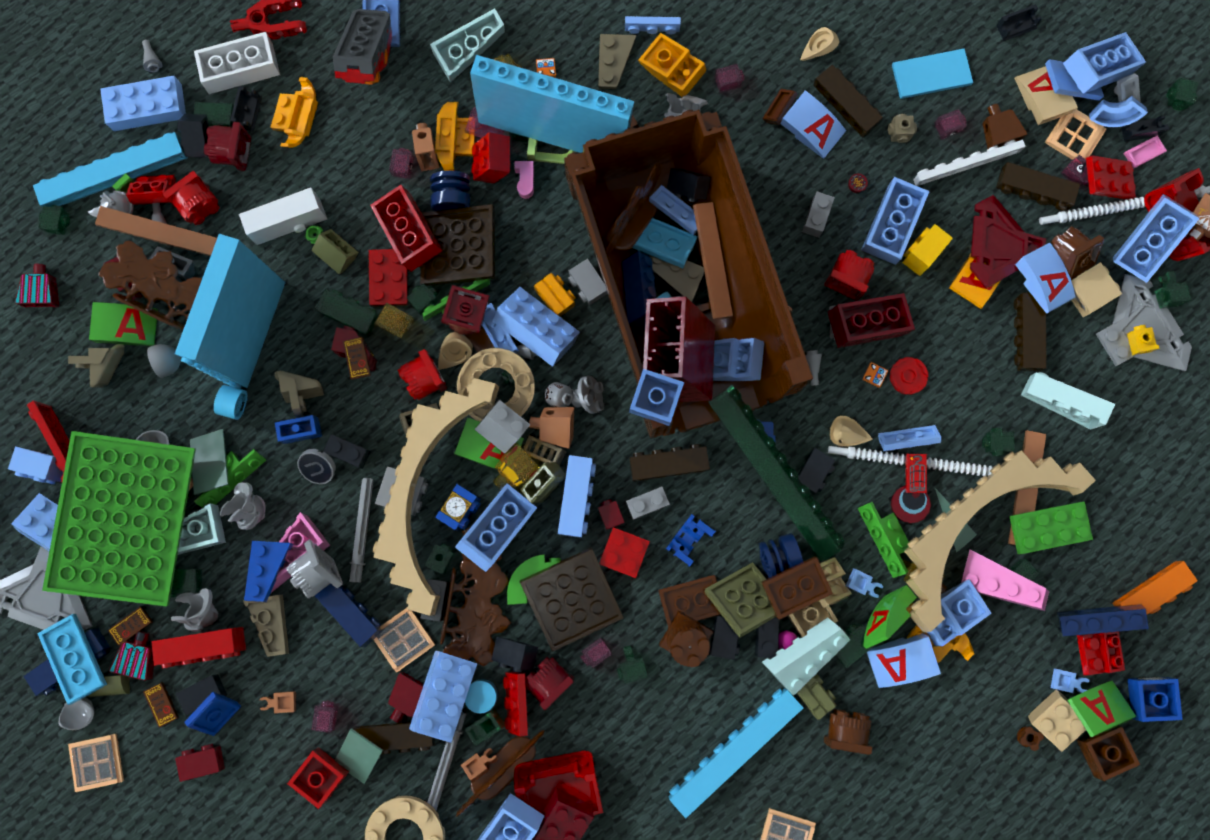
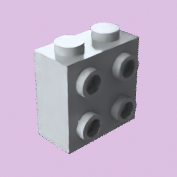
[375,467,428,516]

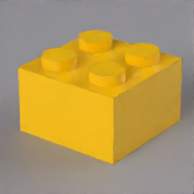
[902,224,953,276]

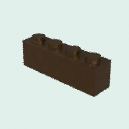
[813,64,883,138]
[996,162,1080,211]
[1014,293,1046,372]
[629,444,710,482]
[352,722,435,755]

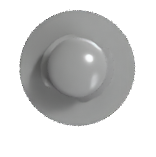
[571,376,604,414]

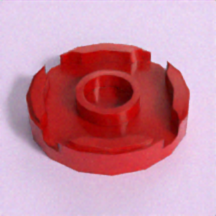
[890,357,928,395]

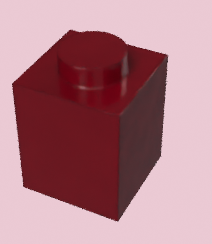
[598,499,625,530]

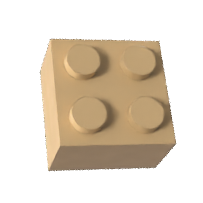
[1028,689,1086,752]

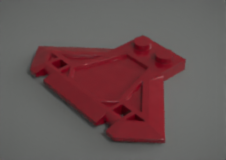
[970,195,1046,289]

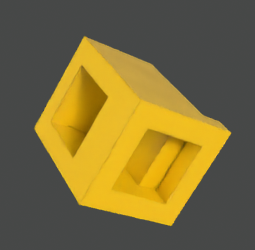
[1127,325,1160,356]

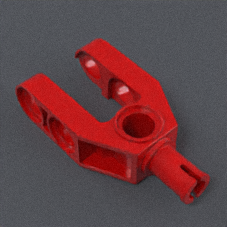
[230,0,307,40]

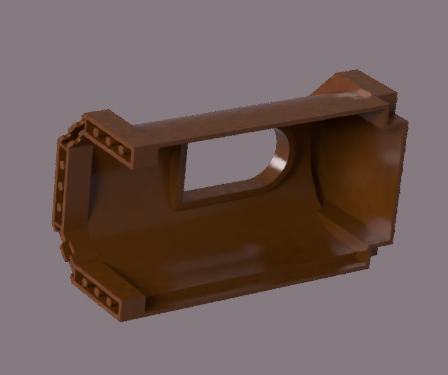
[564,110,813,439]

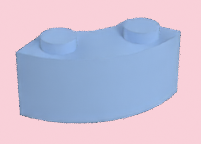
[1089,96,1148,127]

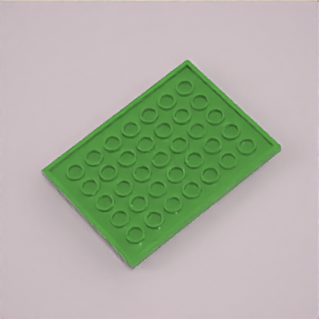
[42,431,196,606]

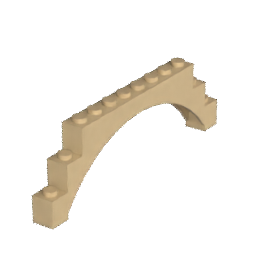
[373,378,499,616]
[904,450,1096,633]

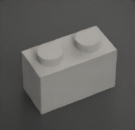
[802,192,835,238]
[568,258,608,306]
[626,487,670,520]

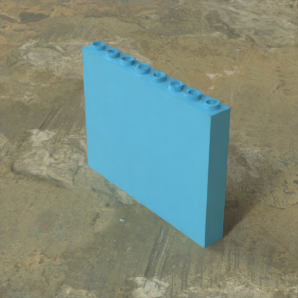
[470,55,634,153]
[175,234,285,389]

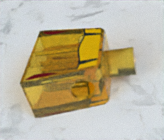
[493,443,540,490]

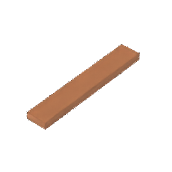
[693,202,733,319]
[95,206,217,256]
[1008,430,1046,545]

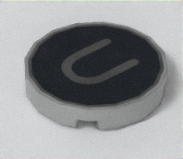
[297,449,336,484]

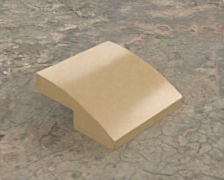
[819,557,852,608]

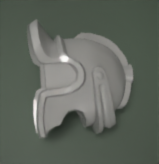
[664,93,708,117]
[88,191,134,218]
[219,482,266,530]
[171,588,218,632]

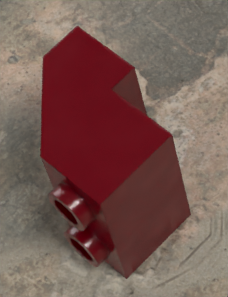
[331,326,377,371]

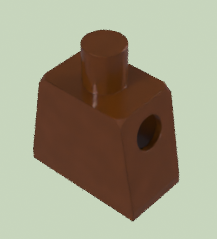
[982,103,1027,149]

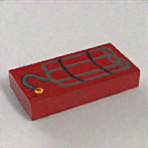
[905,454,927,493]

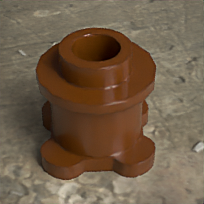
[1017,726,1044,751]

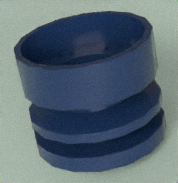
[430,171,470,211]
[759,533,803,578]

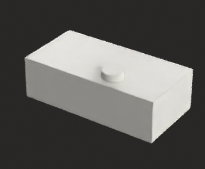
[194,32,280,94]
[239,188,327,245]

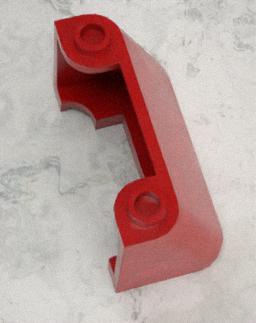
[1144,168,1210,261]
[514,751,603,815]

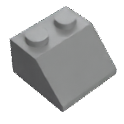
[474,400,530,454]

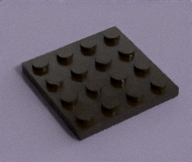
[420,204,495,286]
[520,548,623,652]

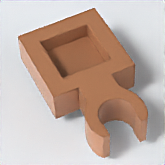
[260,691,296,713]
[461,748,498,783]

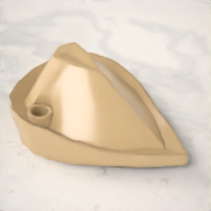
[800,27,839,61]
[438,332,473,370]
[830,416,873,447]

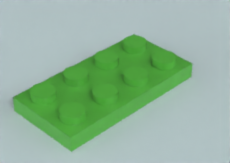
[1009,501,1093,554]

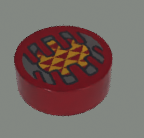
[848,173,868,193]

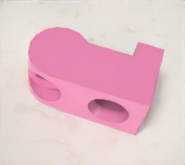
[515,161,534,199]

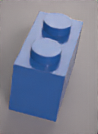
[275,415,322,444]

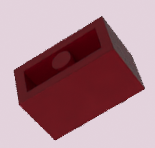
[175,743,225,782]

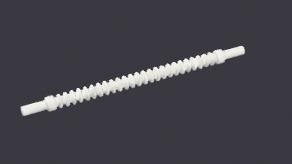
[1039,185,1210,225]
[828,446,992,476]

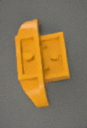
[270,77,318,148]
[435,102,476,171]
[906,603,974,663]

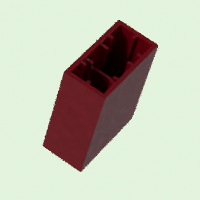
[643,296,715,402]

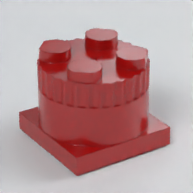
[163,171,220,225]
[824,250,874,301]
[397,349,448,400]

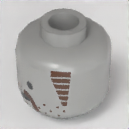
[545,382,573,407]

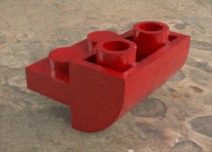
[126,175,175,205]
[1077,631,1125,675]

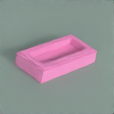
[1124,135,1167,169]

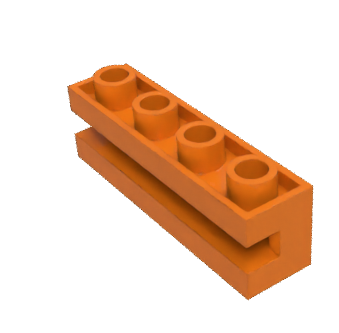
[1113,561,1198,615]

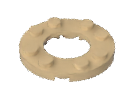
[457,348,535,422]
[365,796,445,840]

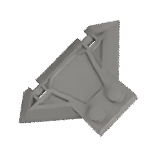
[1096,274,1192,371]
[0,547,93,631]

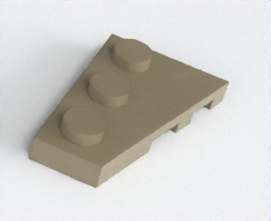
[598,34,636,89]
[649,255,705,302]
[243,595,289,657]

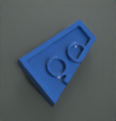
[244,541,293,602]

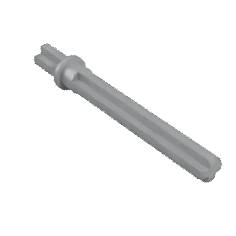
[349,478,373,583]
[427,712,467,810]

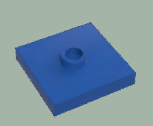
[185,692,241,736]

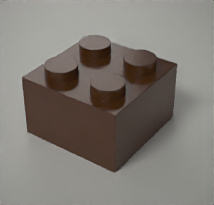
[1076,726,1140,781]

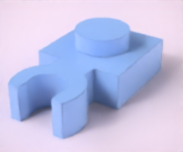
[846,568,883,598]
[1051,669,1089,693]

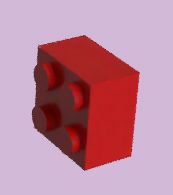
[472,132,510,183]
[599,527,650,578]
[287,747,349,809]

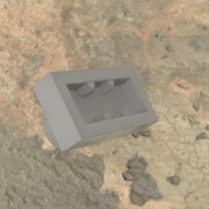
[1114,73,1140,102]

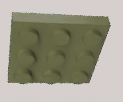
[705,562,776,638]

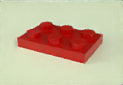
[1086,155,1136,199]
[369,249,408,306]
[503,672,528,737]

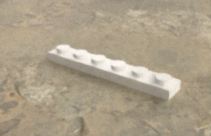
[913,140,1026,186]

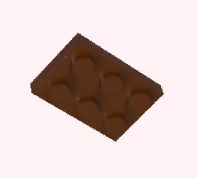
[761,557,833,620]
[658,575,721,628]

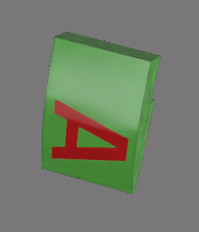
[89,302,158,346]
[455,418,524,470]
[863,585,917,649]
[1067,681,1136,737]

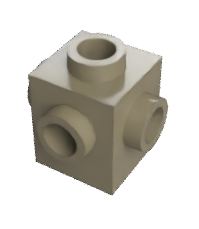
[888,114,917,143]

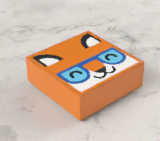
[536,58,556,78]
[862,362,888,388]

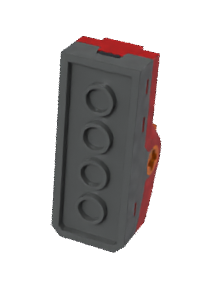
[333,9,392,85]

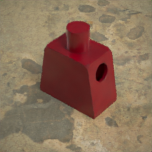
[388,672,424,723]

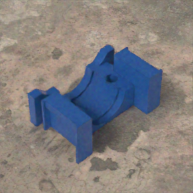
[666,514,716,567]

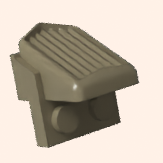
[68,344,124,387]
[275,371,324,418]

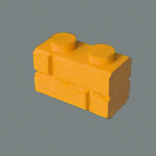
[534,273,576,317]

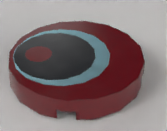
[891,485,931,523]

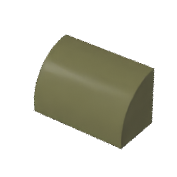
[311,229,359,274]
[86,675,130,697]

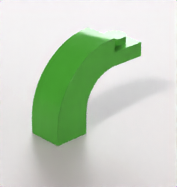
[507,555,561,605]

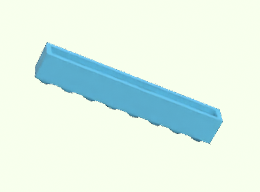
[33,132,188,211]
[668,688,803,818]

